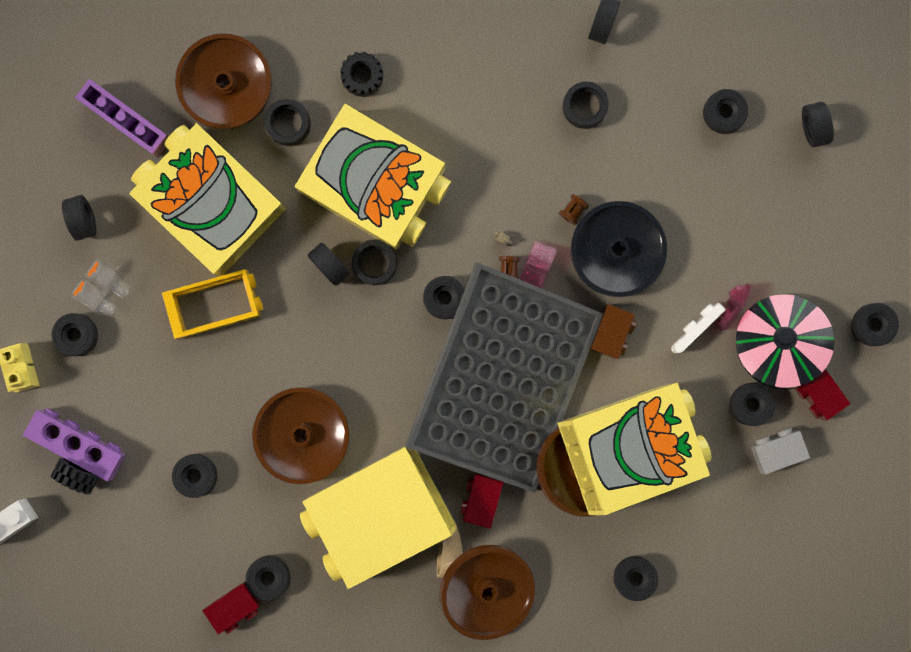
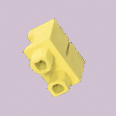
[0,343,40,393]

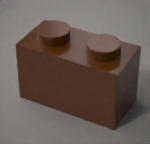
[590,304,637,359]

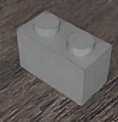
[750,428,810,475]

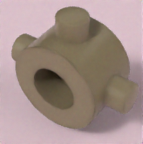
[494,231,512,247]

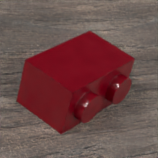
[795,369,851,421]
[460,473,503,529]
[202,581,262,635]

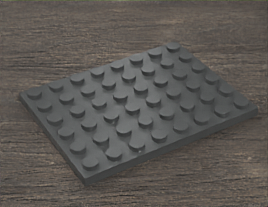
[405,262,603,493]

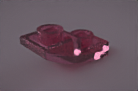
[520,241,557,288]
[715,283,751,331]

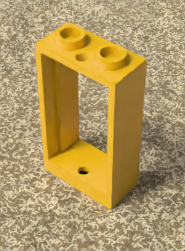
[162,269,263,340]

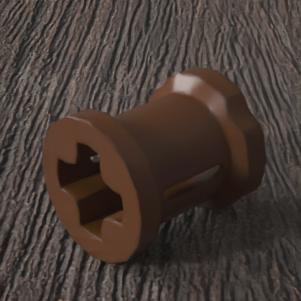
[558,194,589,226]
[499,256,520,279]

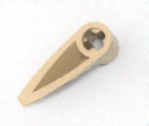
[437,511,463,578]

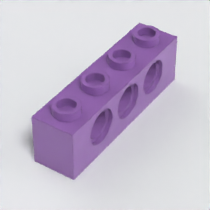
[75,79,169,158]
[22,408,126,481]

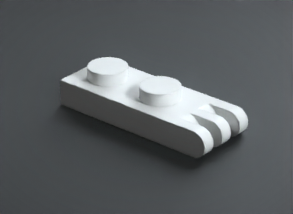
[671,303,726,353]

